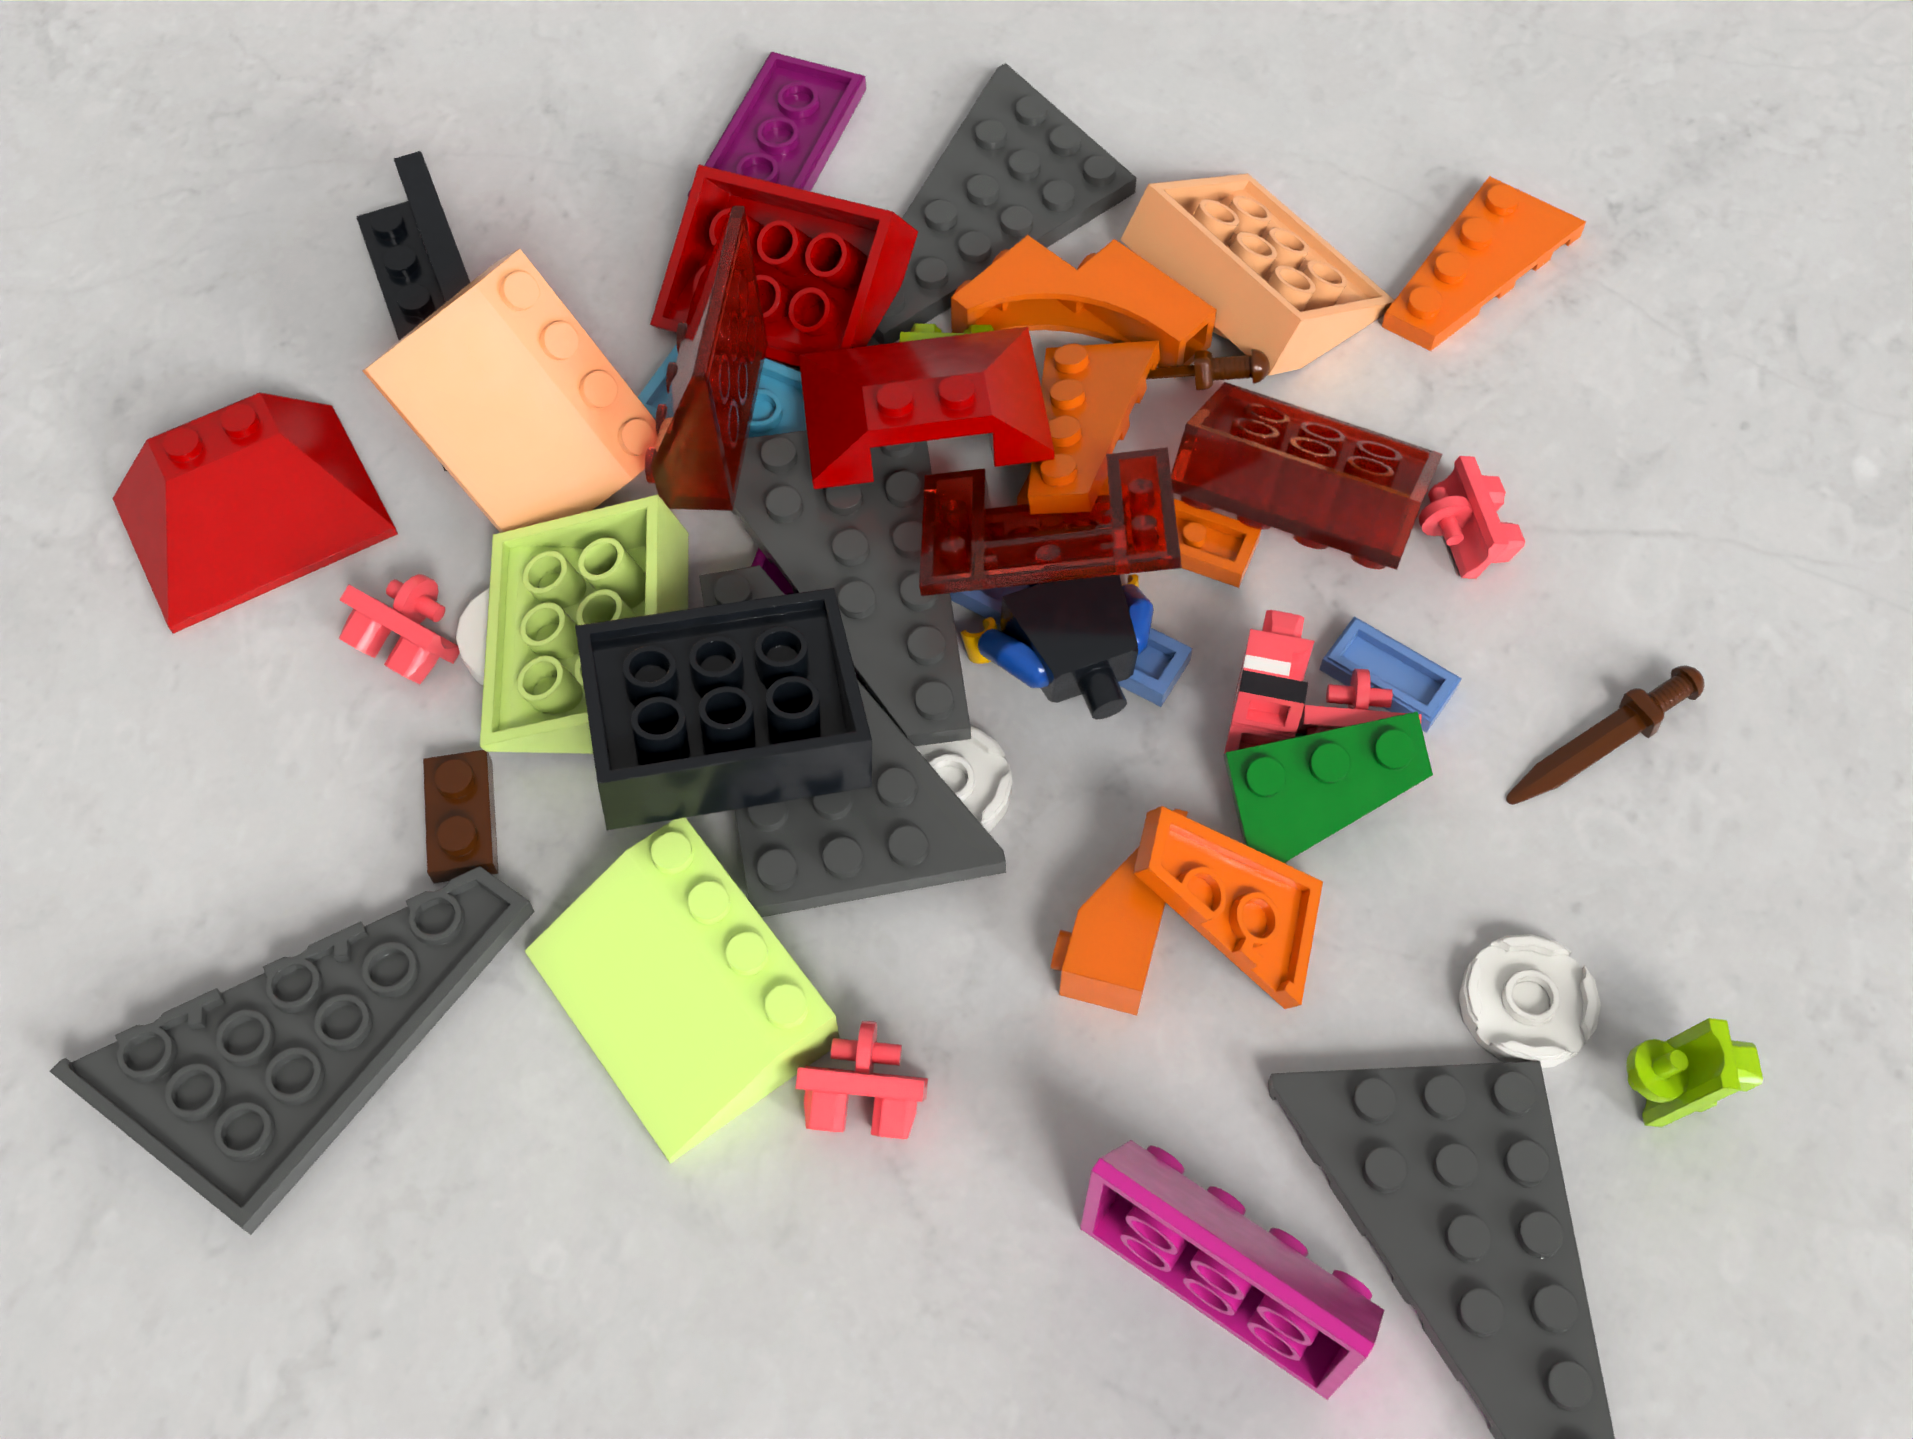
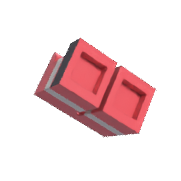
[1224,610,1315,754]

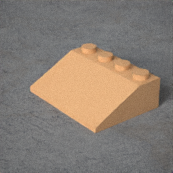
[1120,174,1394,376]
[363,249,673,533]

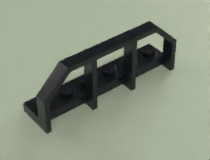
[356,151,470,471]

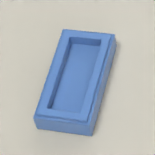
[1319,616,1462,733]

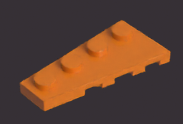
[1382,176,1586,351]
[1027,340,1161,515]

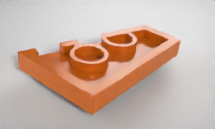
[1133,806,1323,1009]

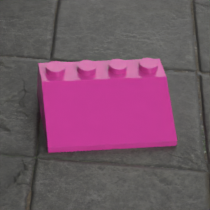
[1080,1140,1384,1400]

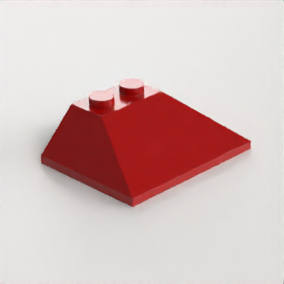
[799,327,1055,489]
[112,392,398,634]

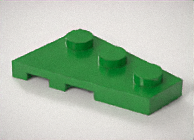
[1223,711,1433,863]

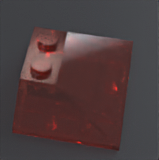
[919,447,1182,596]

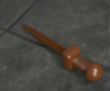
[1146,349,1270,390]
[1506,665,1705,805]

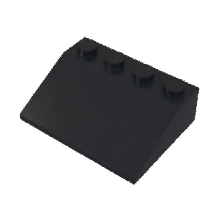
[575,588,872,830]

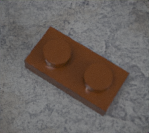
[423,750,499,883]

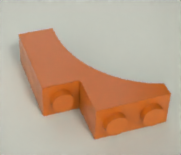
[951,235,1217,378]

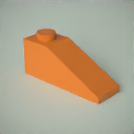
[1050,809,1188,1016]

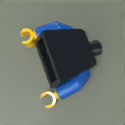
[960,560,1154,719]

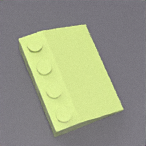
[480,494,689,754]
[525,818,840,1164]

